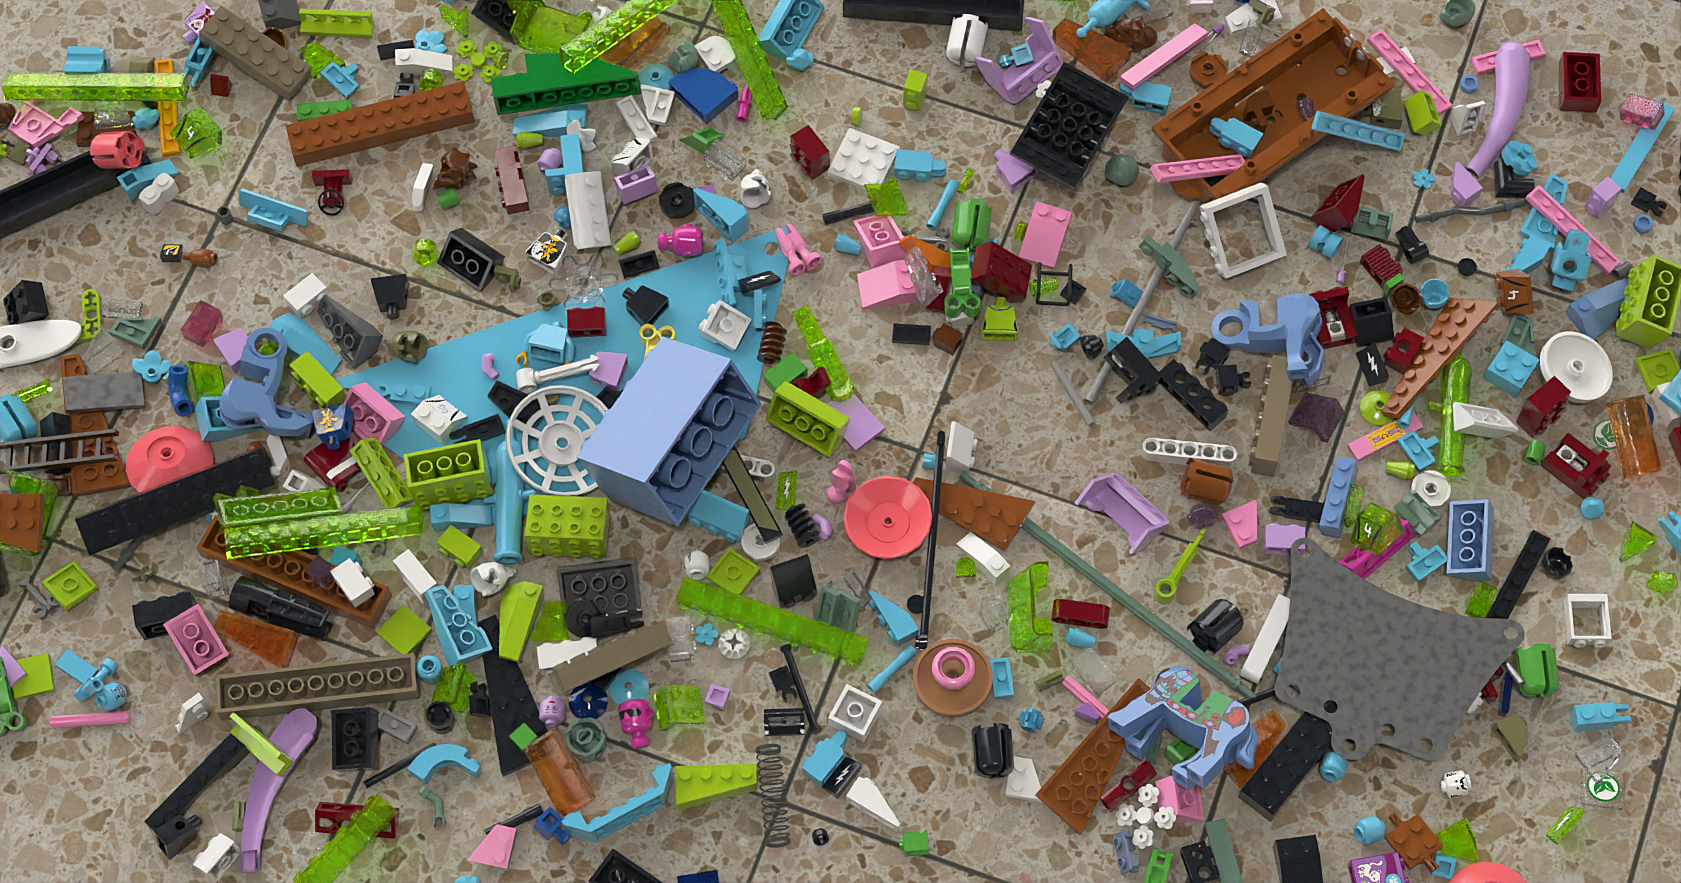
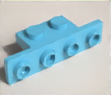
[239,189,308,231]
[713,237,748,307]

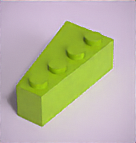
[676,764,758,812]

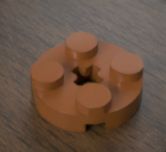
[1189,53,1226,89]

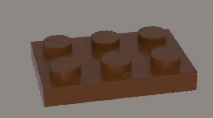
[76,111,135,147]

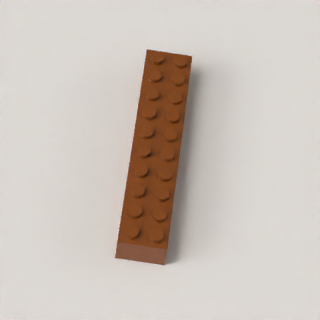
[286,81,475,167]
[197,515,392,629]

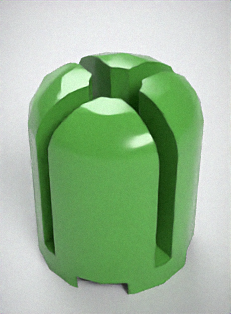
[951,198,992,251]
[1514,644,1560,698]

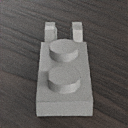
[367,703,418,744]

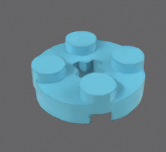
[1502,141,1537,176]

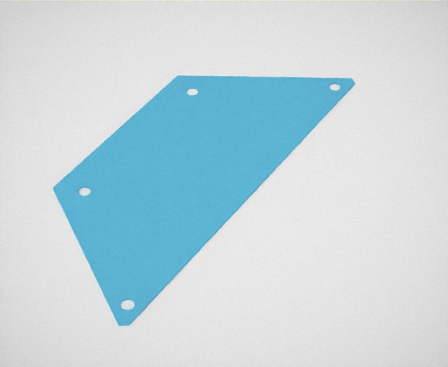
[336,226,789,525]

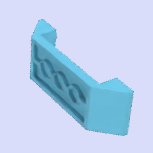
[562,763,674,843]

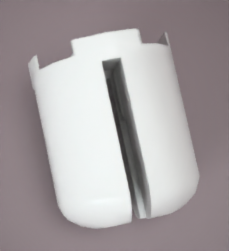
[946,14,988,67]

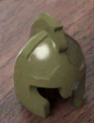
[383,331,428,362]

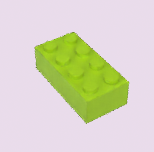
[765,381,850,457]

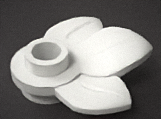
[566,119,596,152]

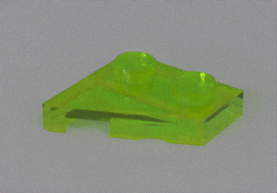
[300,41,346,79]
[530,600,569,641]

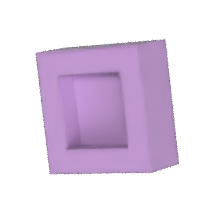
[705,683,730,710]

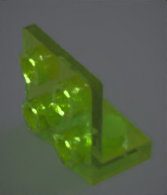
[654,685,705,731]

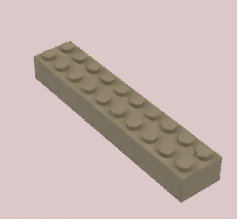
[215,653,420,721]

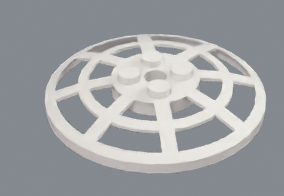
[506,385,608,496]

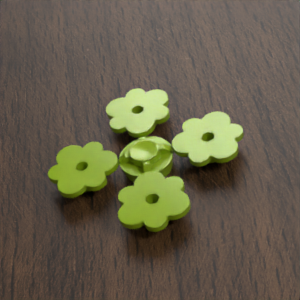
[453,40,504,83]

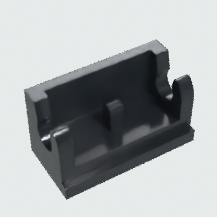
[764,708,805,736]

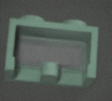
[1351,206,1394,240]

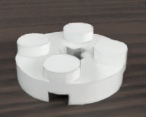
[1411,470,1451,509]
[741,523,780,562]

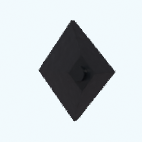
[471,0,542,45]

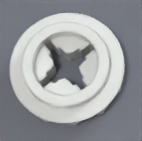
[718,628,750,659]

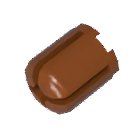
[1180,457,1233,505]

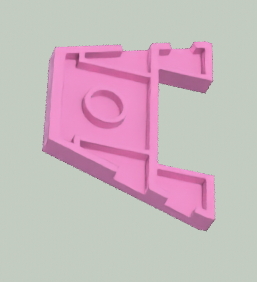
[8,83,84,148]

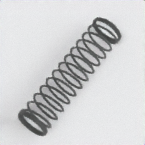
[755,743,791,848]

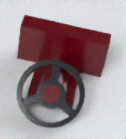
[312,169,352,215]

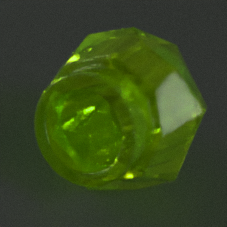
[1647,570,1678,594]

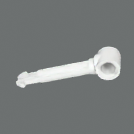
[516,355,600,393]

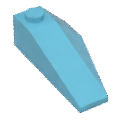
[266,312,342,376]
[425,585,492,669]

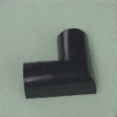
[1493,159,1535,198]

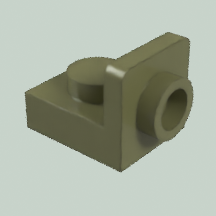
[1248,0,1275,25]
[494,265,521,293]

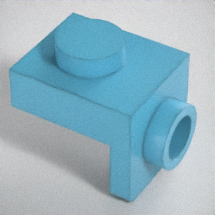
[1049,322,1082,352]

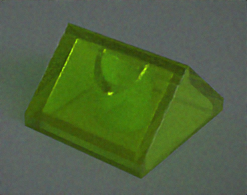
[187,361,225,403]

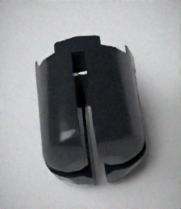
[1187,599,1244,655]
[972,723,1014,779]

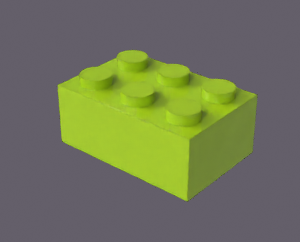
[289,351,346,409]

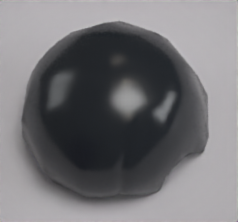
[1542,547,1573,579]

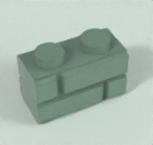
[1394,490,1441,536]

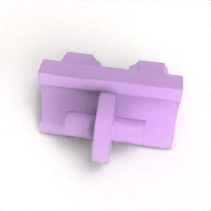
[25,143,59,176]

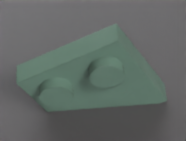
[1500,313,1537,357]
[109,316,162,349]

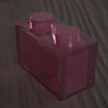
[1619,93,1665,130]
[180,300,223,347]

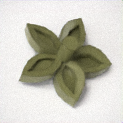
[132,565,155,582]

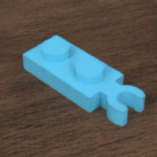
[379,382,432,405]

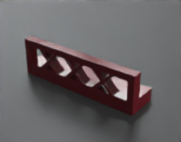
[315,802,399,839]

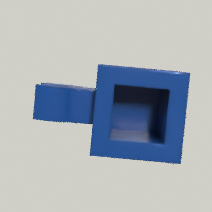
[533,807,570,845]

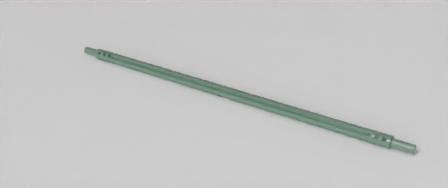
[960,471,1256,697]

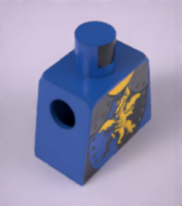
[312,402,354,450]

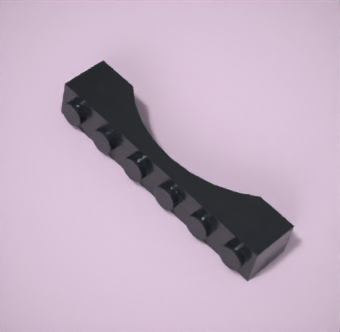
[144,733,249,832]

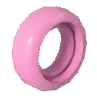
[932,647,975,690]

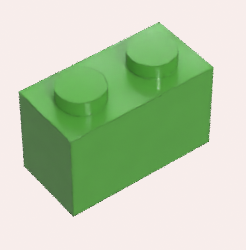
[764,353,808,393]

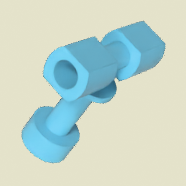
[73,658,118,702]

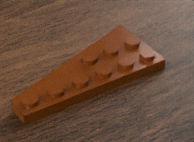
[913,477,1036,552]

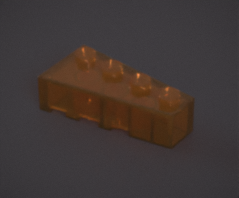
[1052,18,1132,82]
[214,610,299,668]

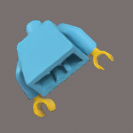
[516,322,574,376]

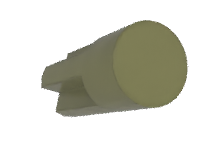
[1034,670,1064,692]
[232,801,246,832]

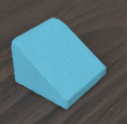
[1431,852,1457,880]

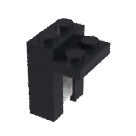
[1104,337,1163,403]

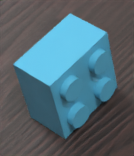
[1483,340,1540,398]

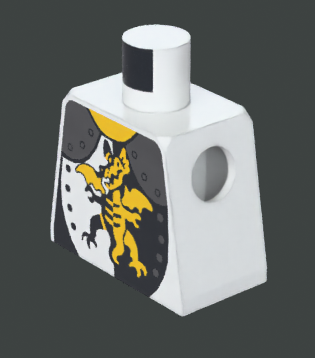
[525,229,569,276]

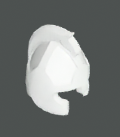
[740,169,771,208]
[470,562,516,597]

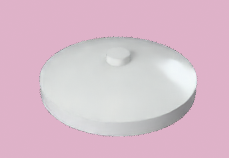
[1540,331,1613,403]

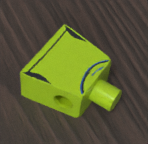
[981,297,1018,341]

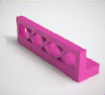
[1338,515,1415,580]

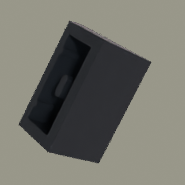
[3,280,49,325]
[1349,297,1394,347]

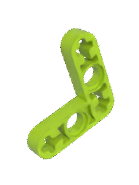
[74,289,103,344]

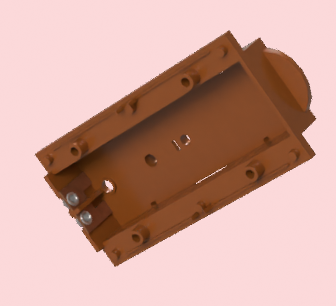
[1151,8,1395,204]

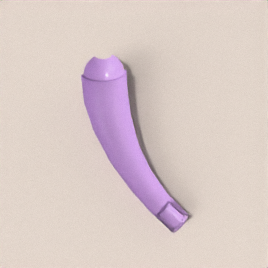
[1465,42,1530,179]
[240,708,317,873]

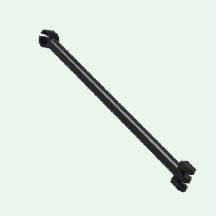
[915,431,945,650]

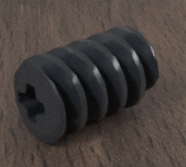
[785,503,819,548]

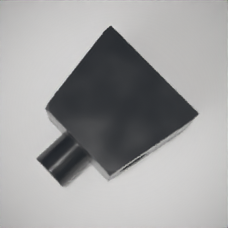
[370,274,409,319]
[622,285,669,326]
[154,814,202,860]

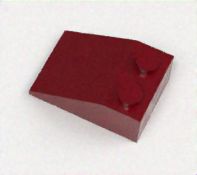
[1311,174,1365,232]

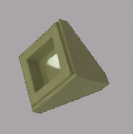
[8,143,33,165]

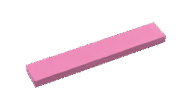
[1120,23,1208,89]
[1367,29,1452,116]
[1150,154,1245,183]
[1525,185,1621,275]

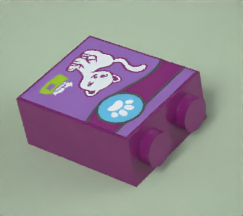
[1347,852,1409,883]

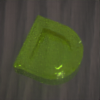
[956,557,976,578]

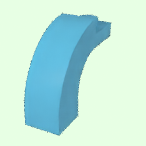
[408,744,482,785]

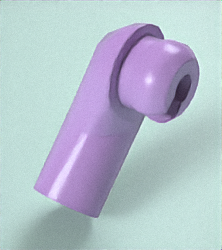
[481,353,500,381]
[812,513,833,540]
[1224,645,1250,665]

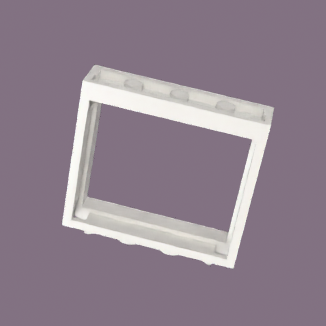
[1200,183,1287,279]

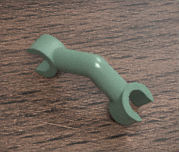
[418,785,446,827]

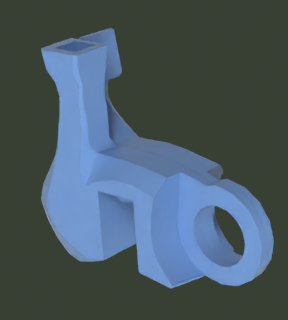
[1211,293,1325,388]
[219,328,314,439]

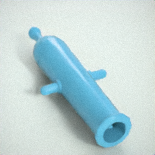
[1077,0,1150,38]
[483,419,537,565]

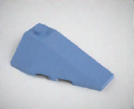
[1566,277,1629,340]

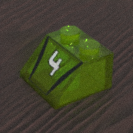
[170,106,222,159]
[1351,503,1405,555]

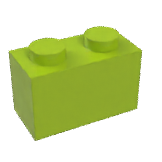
[903,69,928,111]
[1404,90,1442,136]
[436,525,484,570]

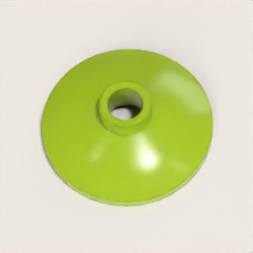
[1359,390,1395,426]

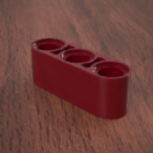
[1051,599,1110,629]

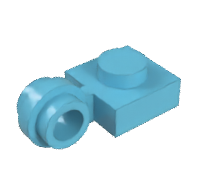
[998,43,1034,68]

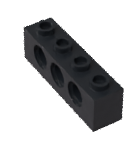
[1158,359,1228,431]

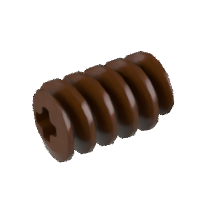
[757,321,787,364]

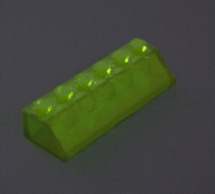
[218,487,343,531]

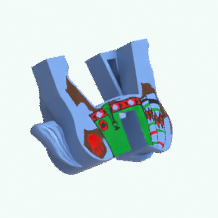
[1107,666,1258,790]

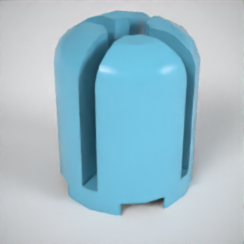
[0,394,38,449]

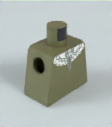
[1359,90,1403,129]

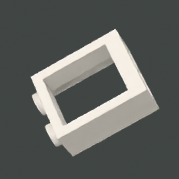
[393,549,438,608]
[1563,594,1612,648]

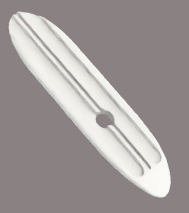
[0,320,82,369]

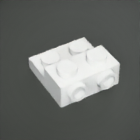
[698,300,751,351]

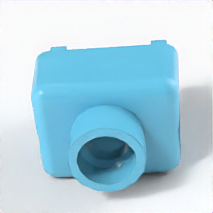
[1550,228,1592,291]

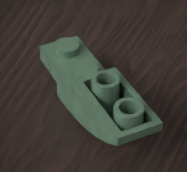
[1138,235,1199,299]

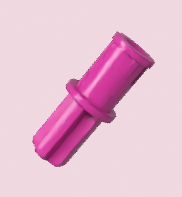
[736,86,753,122]

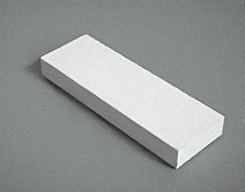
[615,95,657,142]

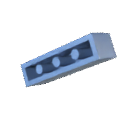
[1319,456,1358,538]

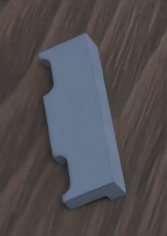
[1143,313,1177,332]

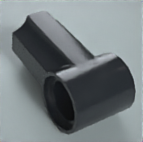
[1395,225,1429,264]

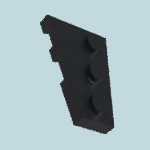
[487,380,541,437]

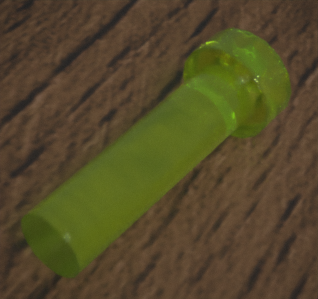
[957,168,975,194]

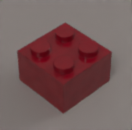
[790,125,830,180]

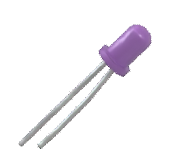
[1189,24,1225,52]

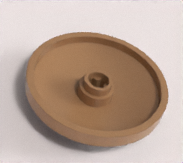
[913,639,993,717]

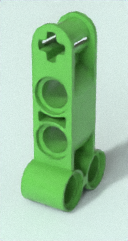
[944,247,981,318]
[0,656,28,737]

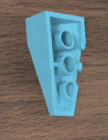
[513,104,589,137]

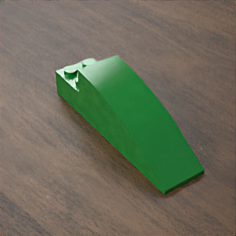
[491,53,641,115]

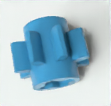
[1018,708,1044,733]

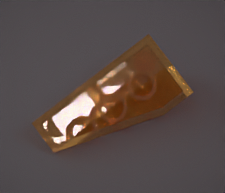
[1223,710,1287,788]

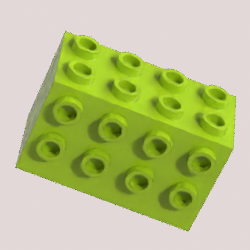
[1616,254,1681,349]
[404,439,493,510]
[525,494,610,559]

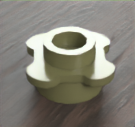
[537,290,559,311]

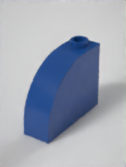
[668,68,738,125]

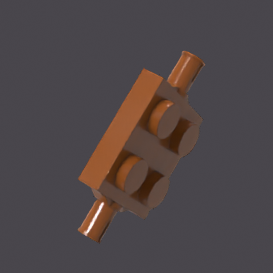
[1385,813,1443,872]

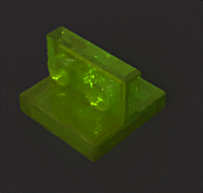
[431,663,475,713]

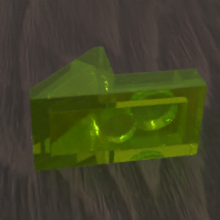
[439,4,469,38]

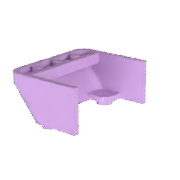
[974,16,1063,104]
[1075,473,1169,554]

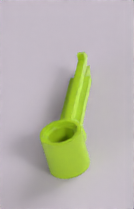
[1154,528,1206,604]

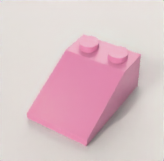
[1019,201,1072,269]
[853,211,908,268]
[857,259,918,309]
[163,604,229,675]

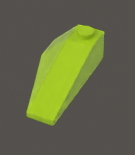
[499,581,544,662]

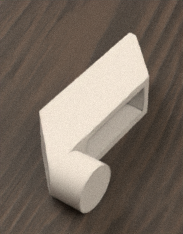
[412,163,433,212]
[266,434,289,478]

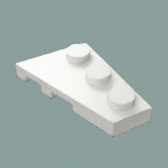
[1225,0,1282,35]

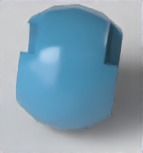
[554,206,571,229]

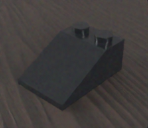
[770,554,817,608]
[1273,834,1323,883]

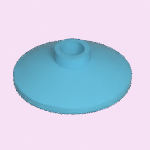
[639,64,674,90]
[609,669,649,705]

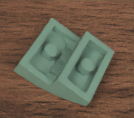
[815,586,861,635]

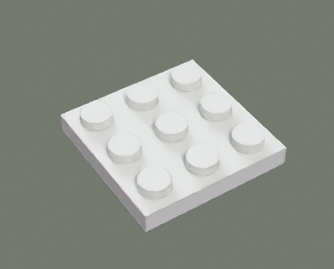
[827,128,900,194]

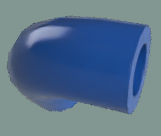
[168,365,193,417]

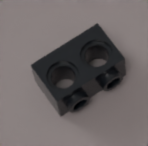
[1180,841,1220,883]

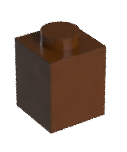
[932,323,963,356]

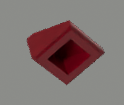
[210,74,232,97]

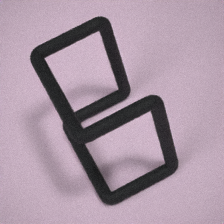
[1036,262,1073,306]

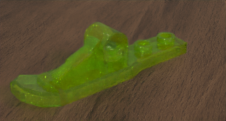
[792,304,855,402]

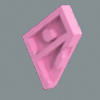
[1221,500,1257,550]
[469,824,516,869]

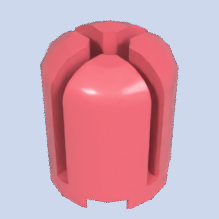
[90,131,145,169]

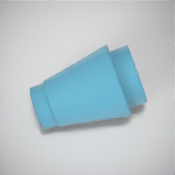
[833,234,862,256]
[1065,627,1095,648]

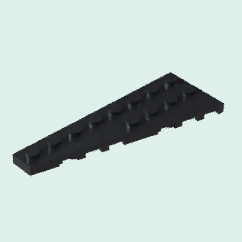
[477,615,557,777]

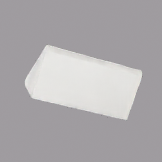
[1453,402,1518,439]

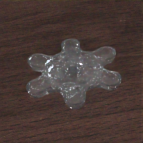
[549,253,619,310]

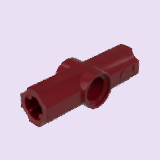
[1100,761,1157,812]

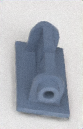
[1113,830,1140,875]

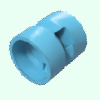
[1308,225,1344,259]

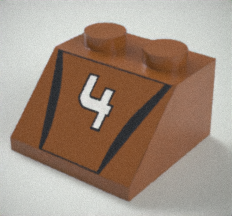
[1494,269,1534,314]

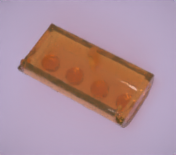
[595,10,671,69]
[1606,395,1662,478]
[524,727,596,817]

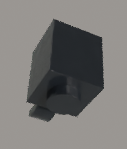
[1195,338,1231,375]
[1215,364,1251,396]

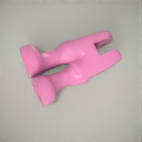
[775,223,822,275]
[826,460,856,504]

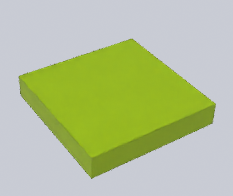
[1634,348,1681,393]
[706,547,761,600]
[42,561,98,611]
[376,604,433,655]
[12,653,55,700]

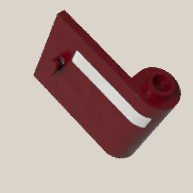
[303,429,361,493]

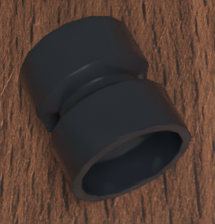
[426,701,455,734]

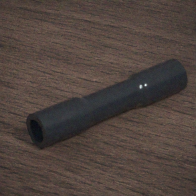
[822,200,878,225]
[484,803,544,835]

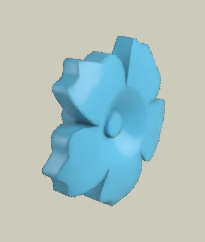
[1412,168,1435,189]
[695,622,719,646]

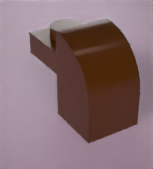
[1243,90,1274,134]

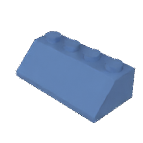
[1447,499,1494,581]

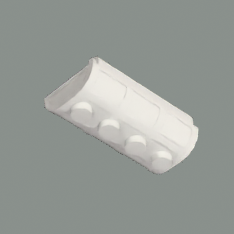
[565,171,612,249]

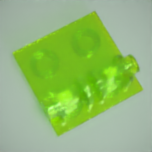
[864,177,907,216]

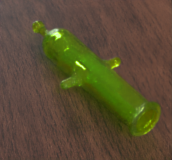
[1427,351,1472,477]

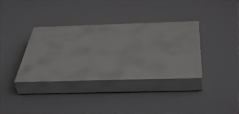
[63,372,144,413]

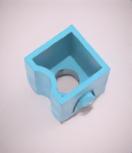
[64,46,110,87]

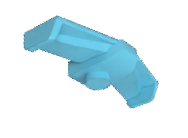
[1105,329,1181,359]

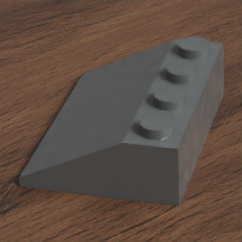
[557,557,642,628]

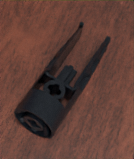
[229,576,333,641]

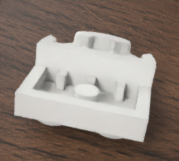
[695,36,737,73]

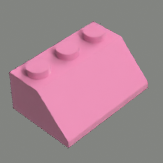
[343,382,406,449]

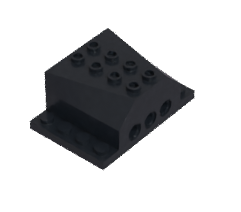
[1010,62,1129,190]

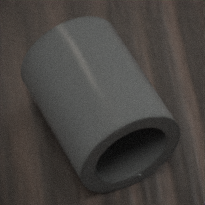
[217,206,233,225]
[1612,261,1634,280]

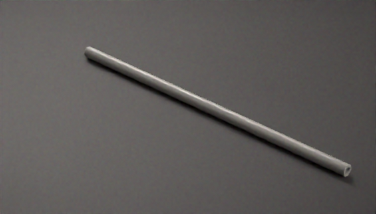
[1085,201,1202,405]

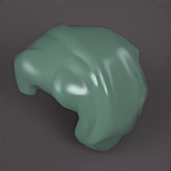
[1439,0,1476,27]
[668,41,698,73]
[1105,154,1139,186]

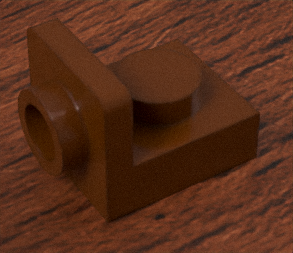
[42,475,72,500]

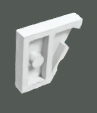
[1005,756,1043,803]

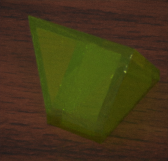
[1619,521,1658,563]
[1435,818,1478,863]

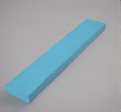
[1611,100,1675,193]
[1311,111,1406,151]

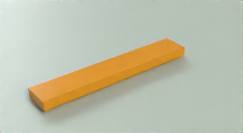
[154,58,181,157]

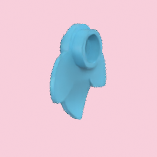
[415,30,448,53]
[132,350,171,384]

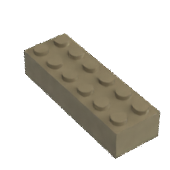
[199,5,311,101]
[1248,354,1293,477]
[548,621,672,696]

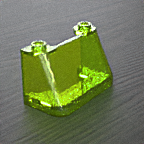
[510,0,594,56]
[1008,561,1053,653]

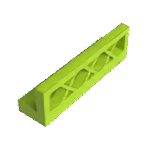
[299,9,375,39]
[350,437,413,513]
[229,712,294,777]

